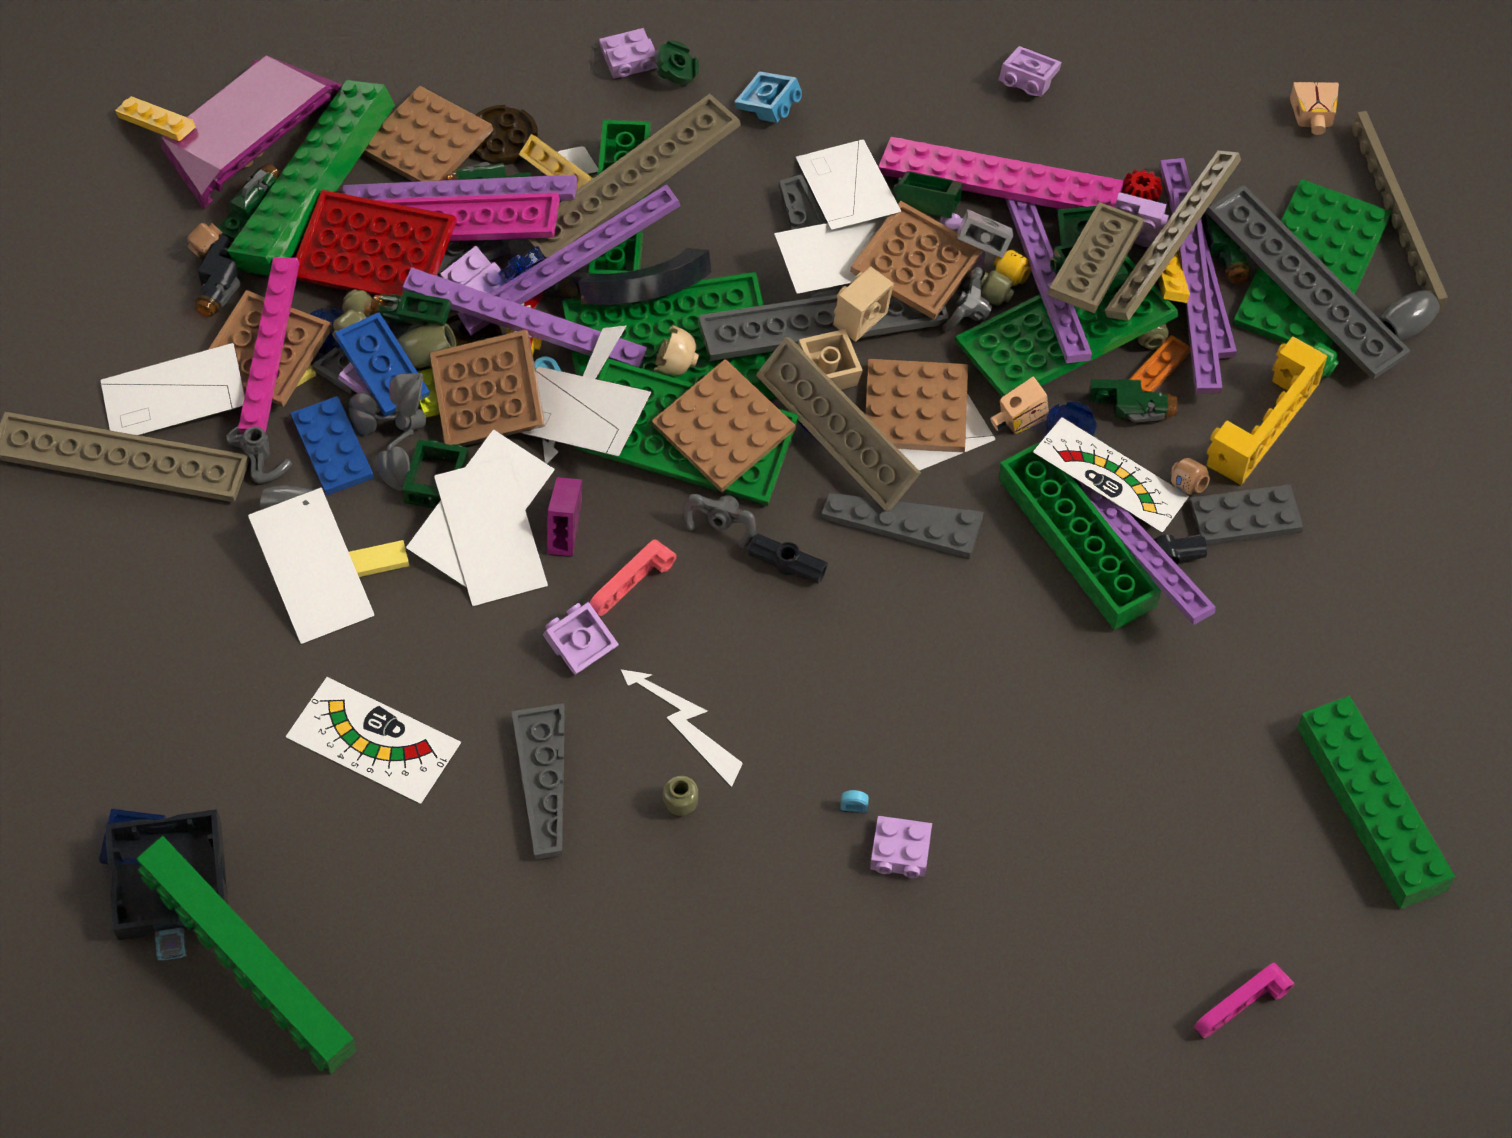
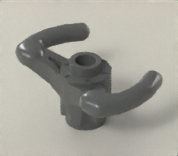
[941,267,992,332]
[226,425,292,484]
[683,494,756,549]

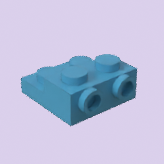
[735,71,802,123]

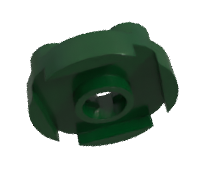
[655,40,699,87]

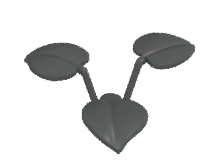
[348,373,426,491]

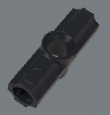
[748,533,828,584]
[1154,534,1207,565]

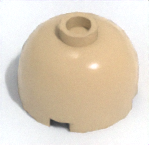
[654,325,699,377]

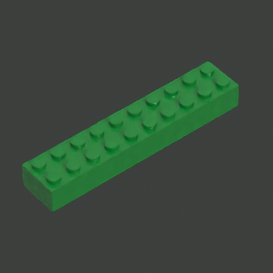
[227,80,395,276]
[137,836,356,1074]

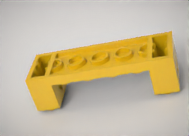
[1206,336,1327,485]

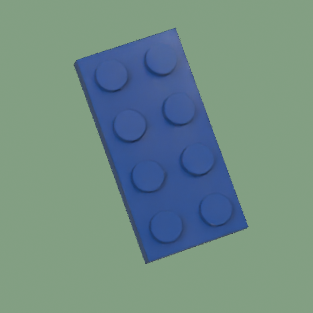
[335,312,430,417]
[290,396,374,496]

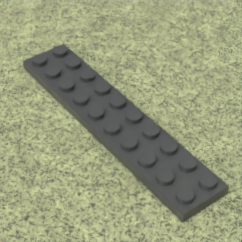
[1206,185,1411,380]
[698,294,949,361]

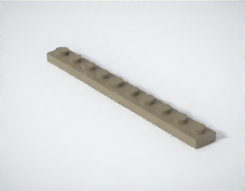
[1352,111,1448,313]
[1105,150,1241,321]

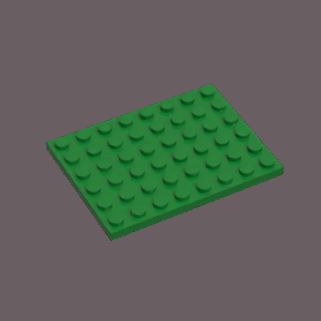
[562,272,777,399]

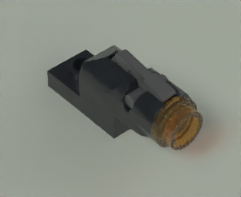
[195,234,240,317]

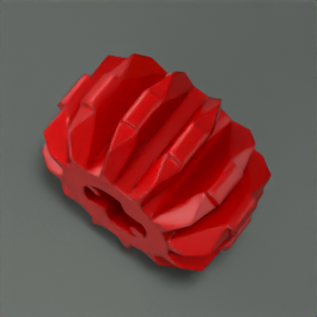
[1121,168,1162,202]

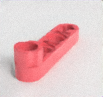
[590,539,677,616]

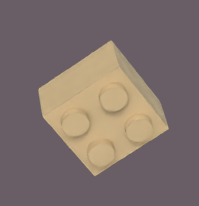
[833,267,894,342]
[797,329,863,390]

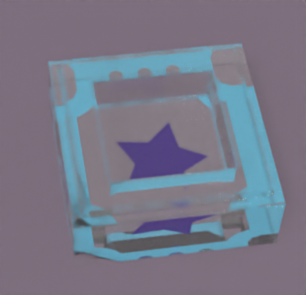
[155,927,186,961]

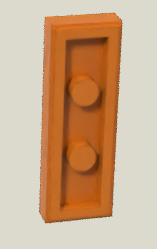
[1129,335,1191,392]

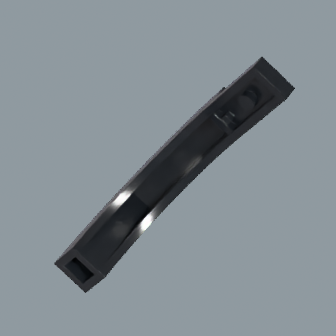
[542,248,712,305]

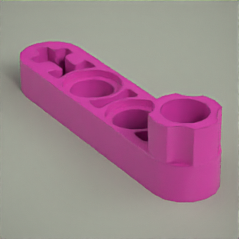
[1194,962,1295,1038]

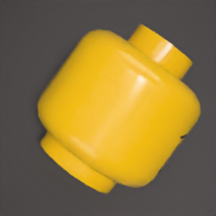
[993,250,1031,286]

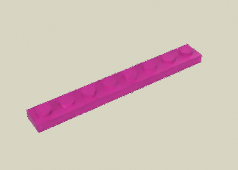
[238,257,300,434]

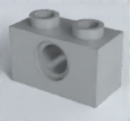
[957,209,1013,258]

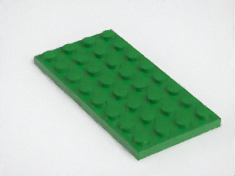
[1233,179,1392,349]
[955,256,1178,397]
[574,358,799,506]

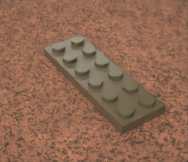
[1048,202,1145,313]

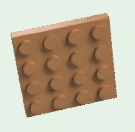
[362,86,493,182]
[850,201,983,320]
[208,290,333,407]
[430,330,545,446]
[652,359,796,493]
[865,359,968,453]

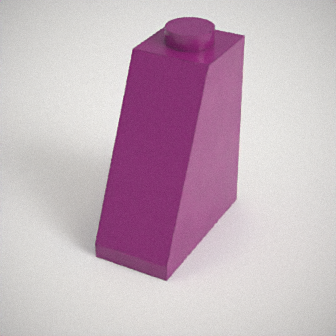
[547,477,582,556]

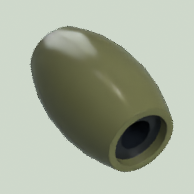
[397,324,456,369]

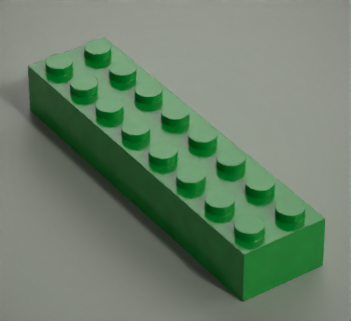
[589,120,651,274]
[998,441,1161,630]
[1297,695,1455,909]

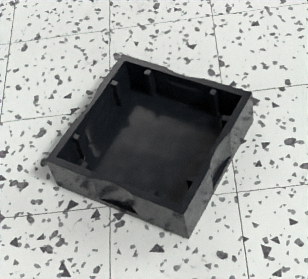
[105,809,229,940]

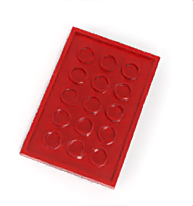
[296,190,457,298]

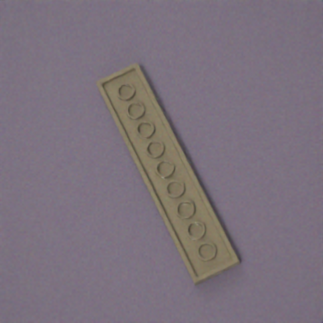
[524,93,741,259]
[0,412,249,502]

